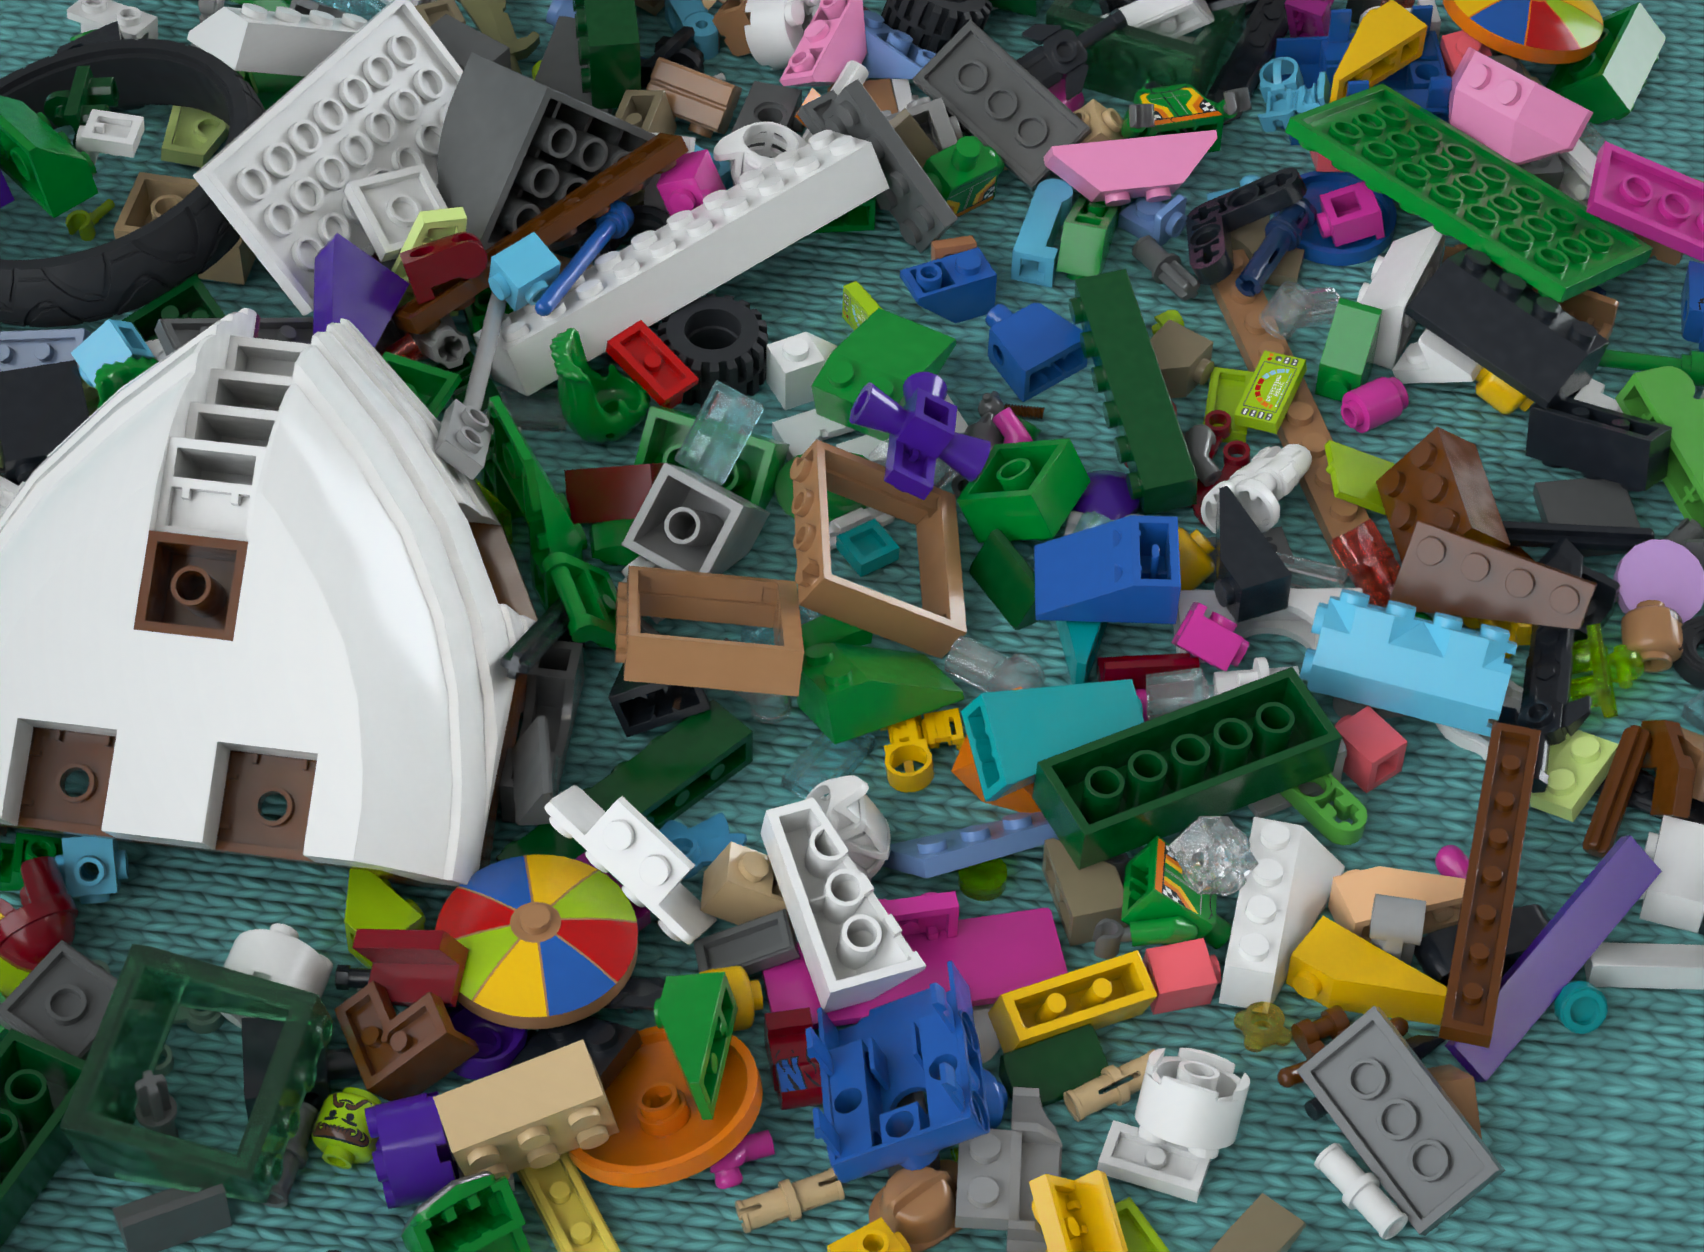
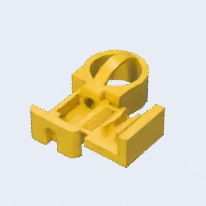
[880,708,965,793]

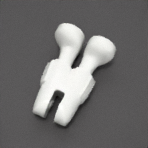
[1201,444,1312,534]

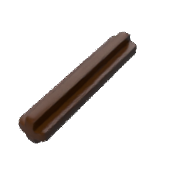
[1582,725,1652,858]

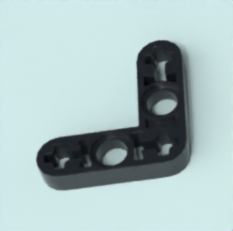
[1186,168,1307,285]

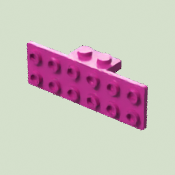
[762,891,1068,1030]

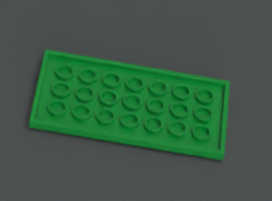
[1285,83,1653,303]

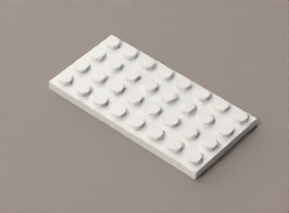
[193,0,463,316]

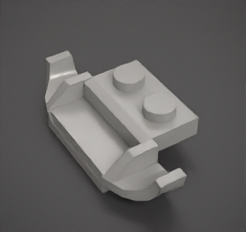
[955,1087,1063,1252]

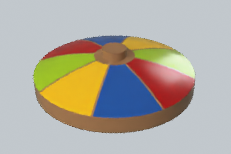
[435,854,638,1029]

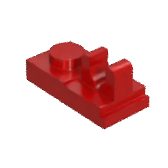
[606,320,699,409]

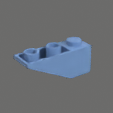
[862,10,936,79]

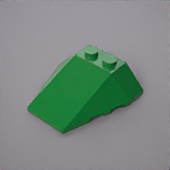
[481,395,588,611]

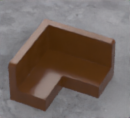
[334,981,479,1101]

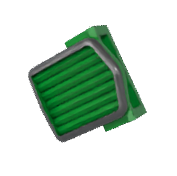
[401,1171,532,1252]

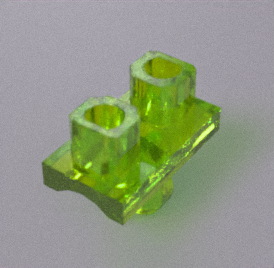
[1570,623,1644,719]

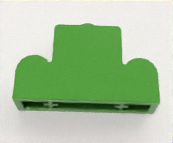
[1615,366,1704,529]

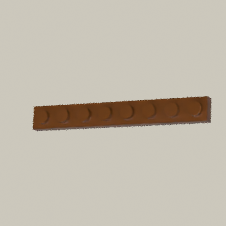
[392,133,689,335]
[1438,721,1541,1048]

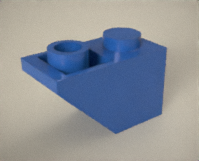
[900,247,997,324]

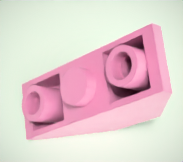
[779,0,867,87]

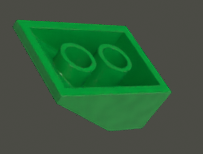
[811,308,957,443]
[796,642,964,745]

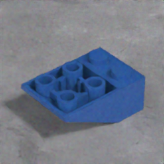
[1034,515,1181,624]

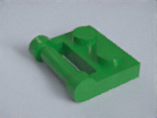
[542,552,617,651]

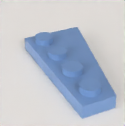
[882,811,1059,879]

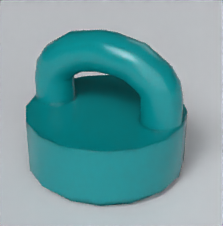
[1554,981,1608,1034]

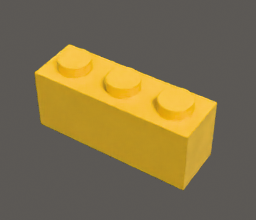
[988,950,1157,1053]

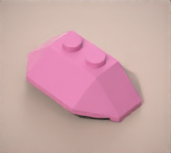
[1449,47,1594,166]
[1043,130,1217,206]

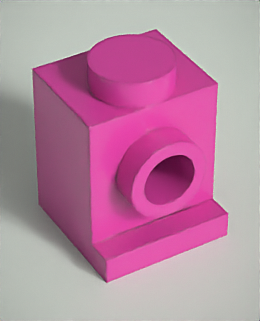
[1316,181,1385,247]
[1171,602,1250,672]

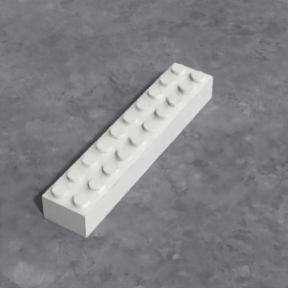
[473,130,889,396]

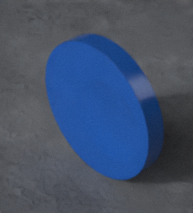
[1273,171,1397,266]

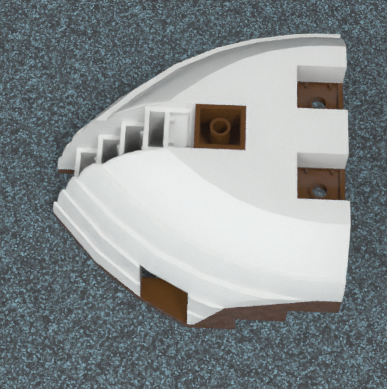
[0,308,538,891]

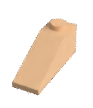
[1328,866,1465,942]

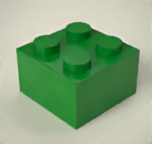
[957,438,1091,543]

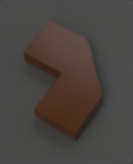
[1641,720,1696,818]

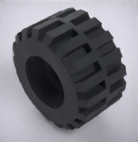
[881,0,992,54]
[658,293,768,409]

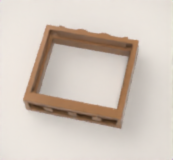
[790,439,967,659]
[615,566,804,696]

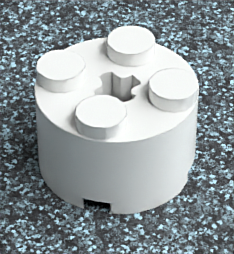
[744,0,821,70]
[213,923,333,1029]
[1135,1048,1250,1159]

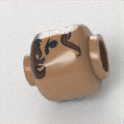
[1621,600,1683,673]

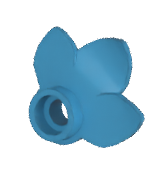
[659,813,747,879]

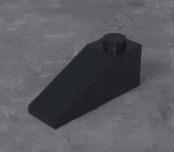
[1214,486,1292,623]

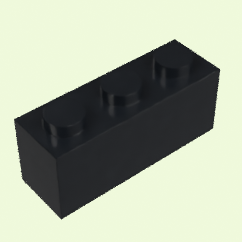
[1525,397,1672,492]

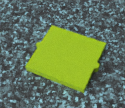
[1324,440,1395,515]

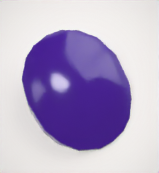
[1072,470,1140,520]
[449,1003,528,1080]

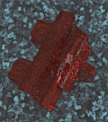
[1330,518,1401,607]

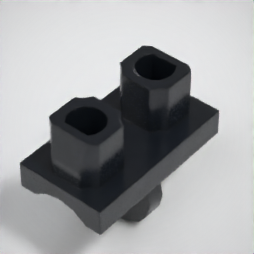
[640,26,704,88]

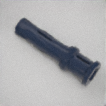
[1235,197,1317,297]

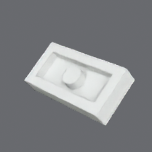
[1097,1120,1211,1203]

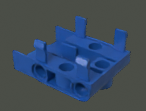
[1271,5,1452,145]
[806,960,990,1183]

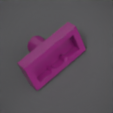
[1285,0,1334,38]

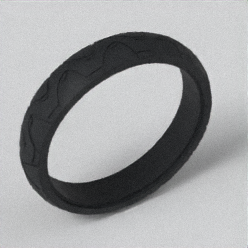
[0,39,266,328]

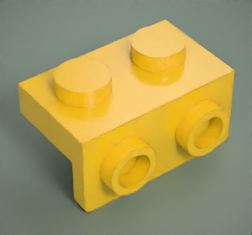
[1029,1170,1128,1252]

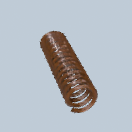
[1004,404,1045,419]

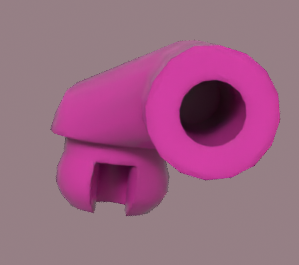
[710,1130,775,1189]

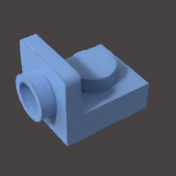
[1118,194,1187,246]

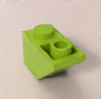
[344,868,426,969]

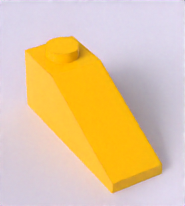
[1329,0,1427,103]
[1286,916,1447,1025]

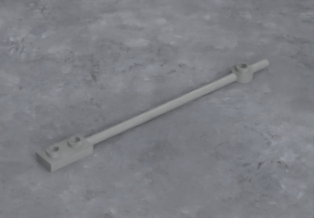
[435,291,507,480]

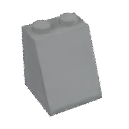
[621,463,770,574]

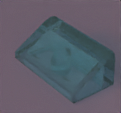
[674,380,764,485]

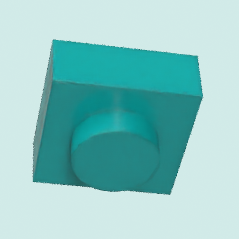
[836,518,900,577]

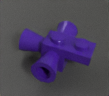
[849,372,991,500]

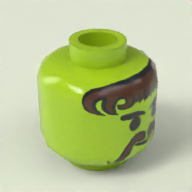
[312,1087,382,1169]

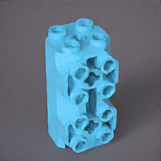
[1299,588,1517,737]

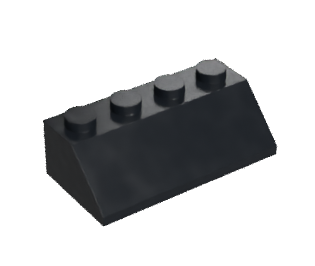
[1404,247,1610,410]

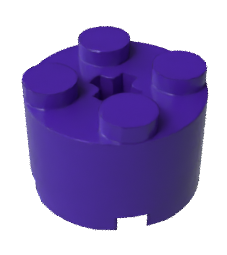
[365,1091,459,1209]

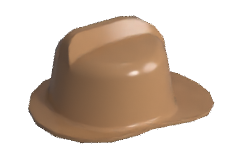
[869,1160,963,1252]

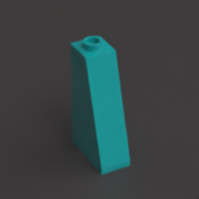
[961,679,1144,802]

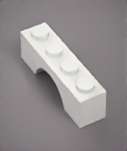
[1173,587,1362,663]

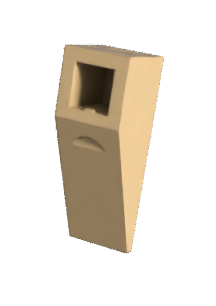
[700,841,788,925]

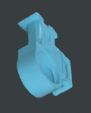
[1258,57,1331,132]

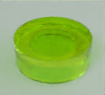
[958,858,1007,901]

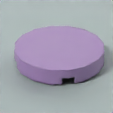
[1613,539,1704,625]

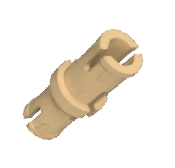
[1063,1049,1155,1122]
[735,1167,845,1234]

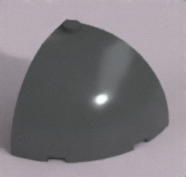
[437,52,656,252]

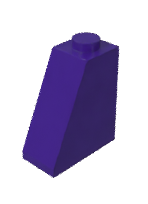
[313,233,409,348]

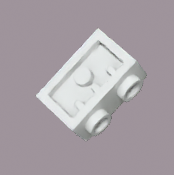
[67,0,158,40]

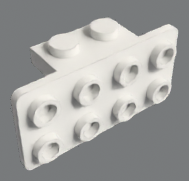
[544,785,717,945]

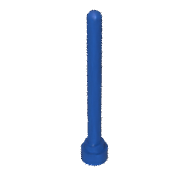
[535,200,634,316]

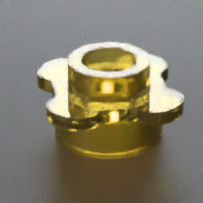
[1234,1002,1292,1052]

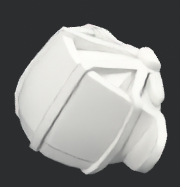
[713,122,808,186]
[805,775,891,882]

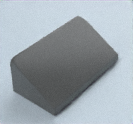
[512,716,553,826]

